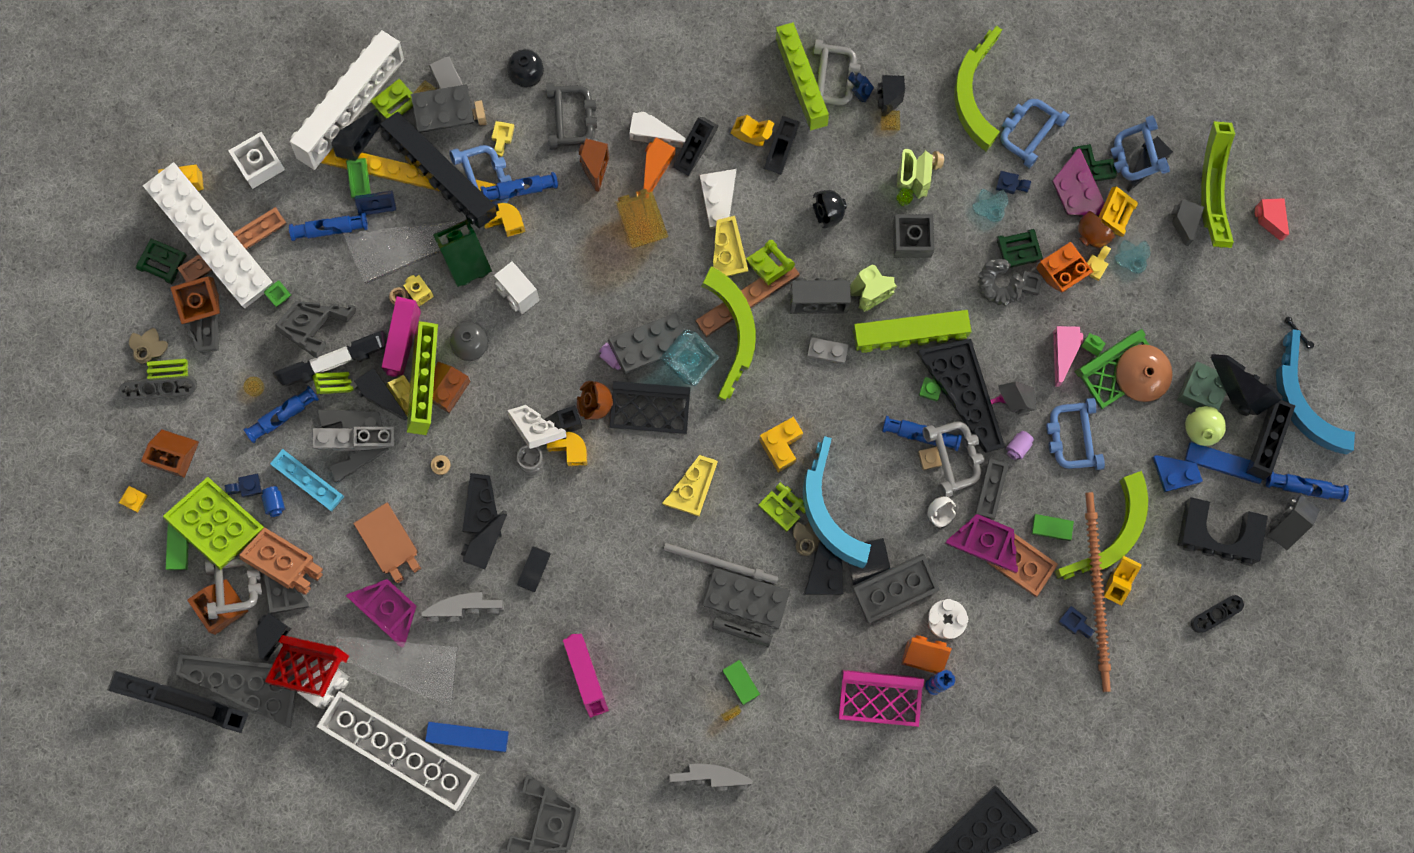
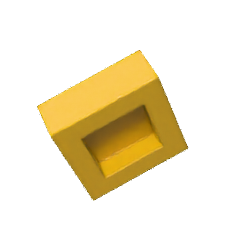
[119,486,148,512]

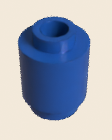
[261,486,285,517]

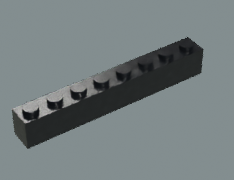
[380,111,497,229]

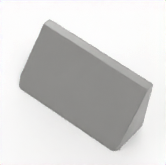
[429,57,463,89]

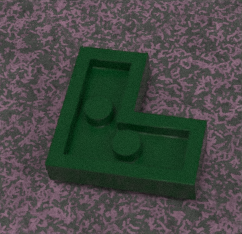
[1071,144,1117,182]

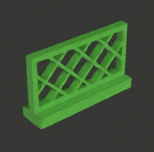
[1074,329,1151,409]

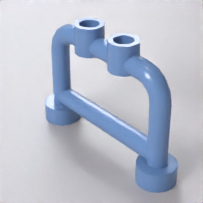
[1000,99,1070,169]
[1111,115,1170,181]
[449,145,512,208]
[1046,398,1105,470]

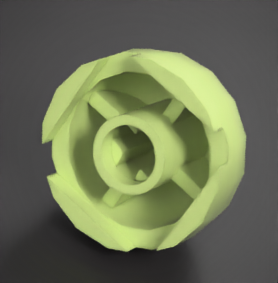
[1185,406,1226,446]

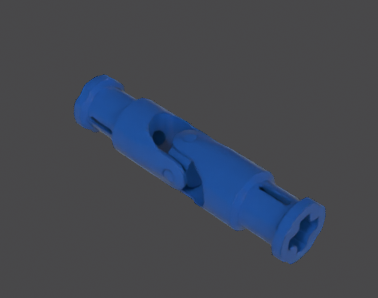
[480,172,558,200]
[289,213,368,241]
[243,386,319,443]
[882,416,962,451]
[1266,471,1349,502]
[925,670,955,695]

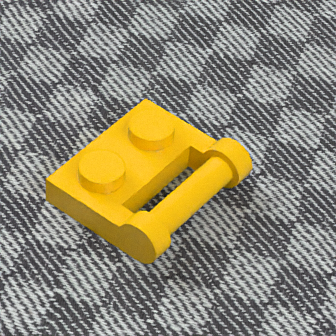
[1099,186,1138,237]

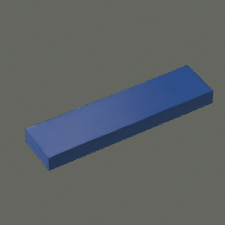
[1184,442,1262,484]
[425,722,509,752]

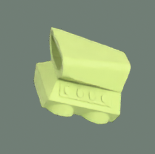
[897,149,933,199]
[850,265,897,312]

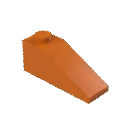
[643,138,675,200]

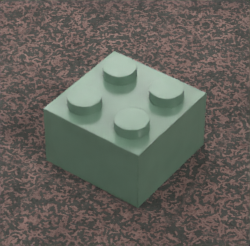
[1177,361,1226,411]

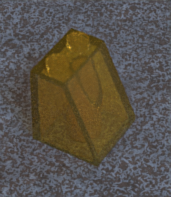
[614,189,668,249]

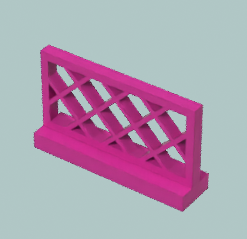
[839,670,924,727]

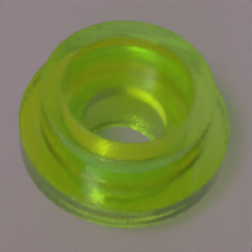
[896,188,913,206]

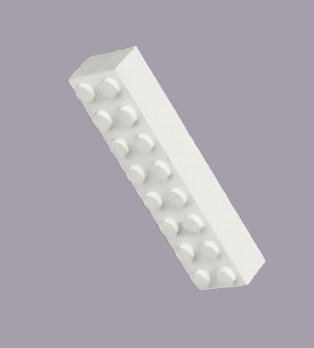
[290,30,404,170]
[143,162,274,308]
[317,691,480,811]

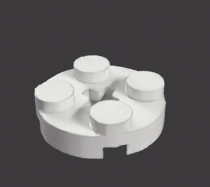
[928,599,968,639]

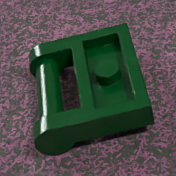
[997,229,1043,268]
[136,238,187,285]

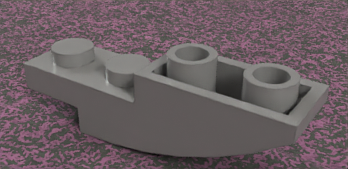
[313,427,394,451]
[422,592,504,622]
[669,764,752,791]

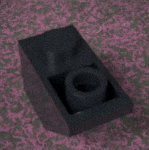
[877,75,905,117]
[544,405,582,432]

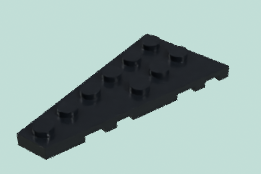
[916,339,1005,453]

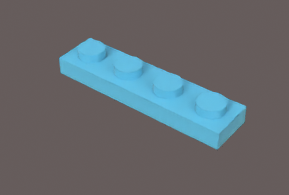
[270,449,344,512]

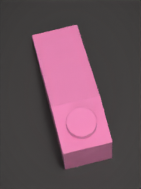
[1053,326,1083,387]

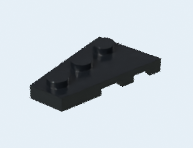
[462,473,502,537]
[803,540,844,595]

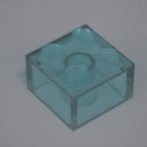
[661,330,719,386]

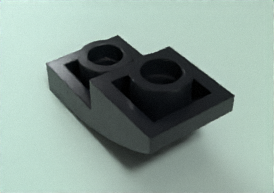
[517,546,551,593]

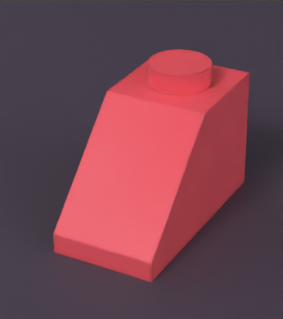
[1254,199,1289,240]

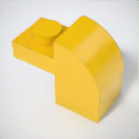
[730,115,774,146]
[484,203,526,237]
[547,432,587,466]
[1104,555,1141,606]

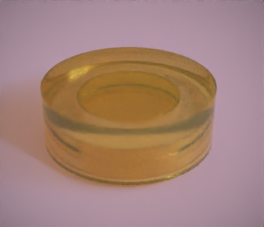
[244,377,265,397]
[721,705,741,721]

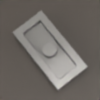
[807,337,848,364]

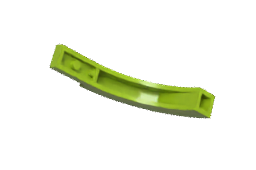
[954,26,1002,152]
[1201,121,1235,248]
[701,266,756,402]
[1055,471,1148,580]

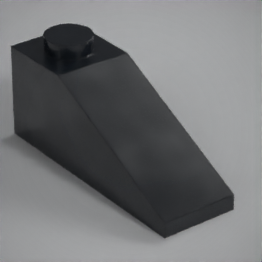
[331,109,382,161]
[673,117,719,176]
[1126,136,1173,192]
[354,368,408,420]
[460,510,507,569]

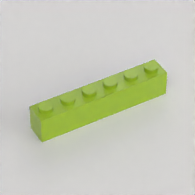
[776,22,829,131]
[853,310,972,353]
[407,321,438,435]

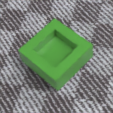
[264,280,292,307]
[1082,333,1106,357]
[919,377,941,402]

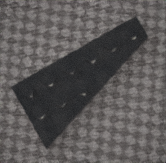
[926,785,1039,853]

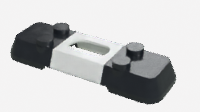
[273,331,386,387]

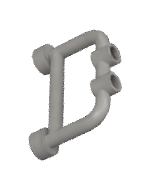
[813,39,861,105]
[923,422,984,497]
[205,559,262,619]

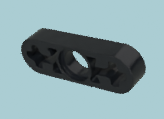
[1191,595,1244,633]

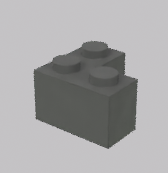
[1268,495,1320,550]

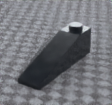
[1210,354,1283,416]

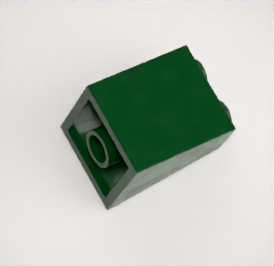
[433,219,492,287]

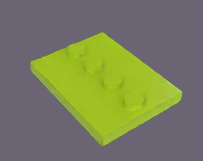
[163,477,264,570]

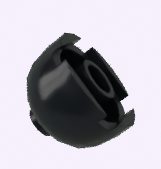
[507,49,544,88]
[813,190,847,229]

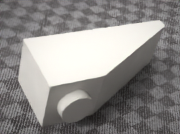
[629,112,685,148]

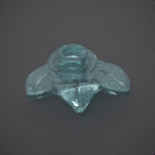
[972,189,1008,222]
[1114,240,1151,274]

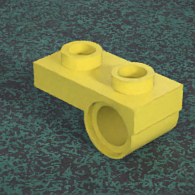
[386,375,410,417]

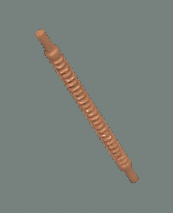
[1085,492,1111,692]

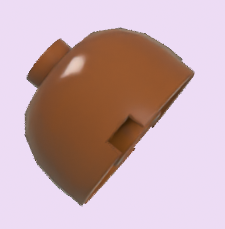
[1078,211,1116,248]
[577,381,613,420]

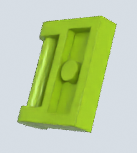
[371,79,413,119]
[746,240,795,285]

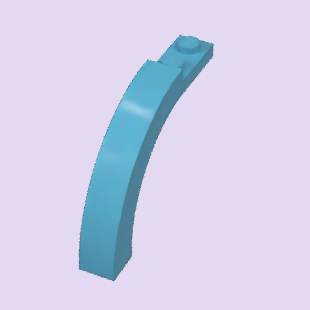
[803,436,871,569]

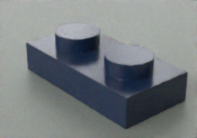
[355,190,396,216]

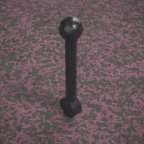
[1285,317,1314,349]

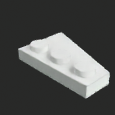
[700,169,737,229]
[508,405,566,449]

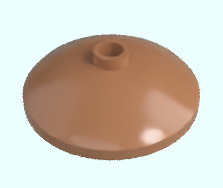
[1116,345,1172,402]

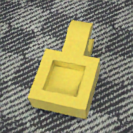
[492,121,515,157]
[1087,246,1111,281]

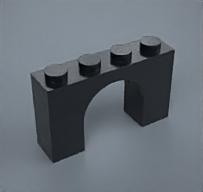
[1177,497,1268,566]

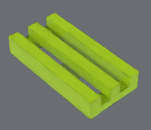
[147,359,188,379]
[312,372,354,394]

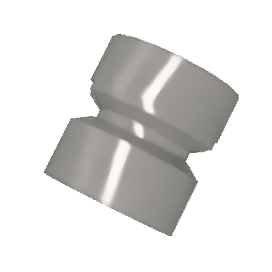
[517,445,544,474]

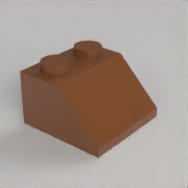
[579,138,609,192]
[170,276,220,324]
[432,362,471,413]

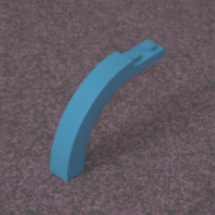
[1276,330,1355,455]

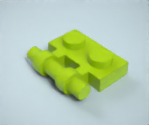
[758,482,806,532]

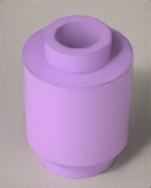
[599,343,621,370]
[1006,431,1034,460]

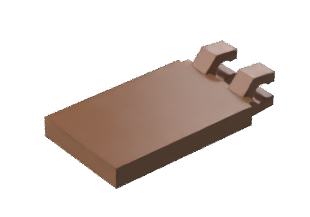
[353,502,421,583]
[239,527,323,595]
[987,533,1058,597]

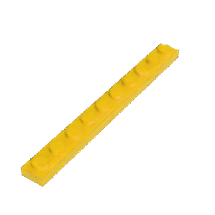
[321,148,496,202]

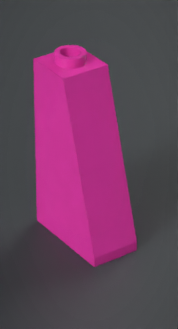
[382,296,421,377]
[563,633,609,718]

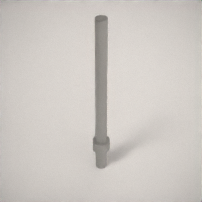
[663,543,779,584]

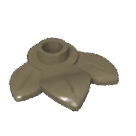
[129,328,168,364]
[793,522,819,556]

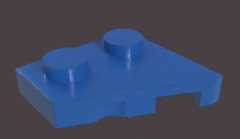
[1152,455,1203,493]

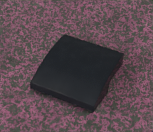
[848,538,890,586]

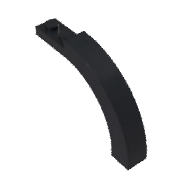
[107,670,249,733]

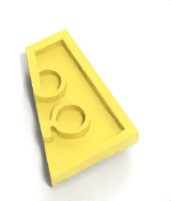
[713,216,749,276]
[662,455,718,517]

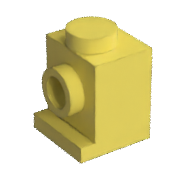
[403,275,434,306]

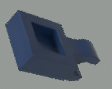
[848,72,874,102]
[996,171,1031,194]
[224,473,262,498]
[1058,606,1095,639]

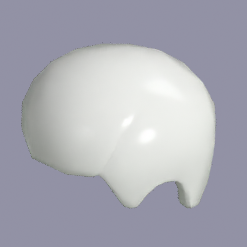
[927,496,956,528]

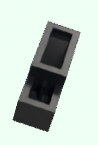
[764,116,800,175]

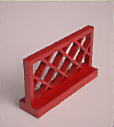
[265,635,349,698]

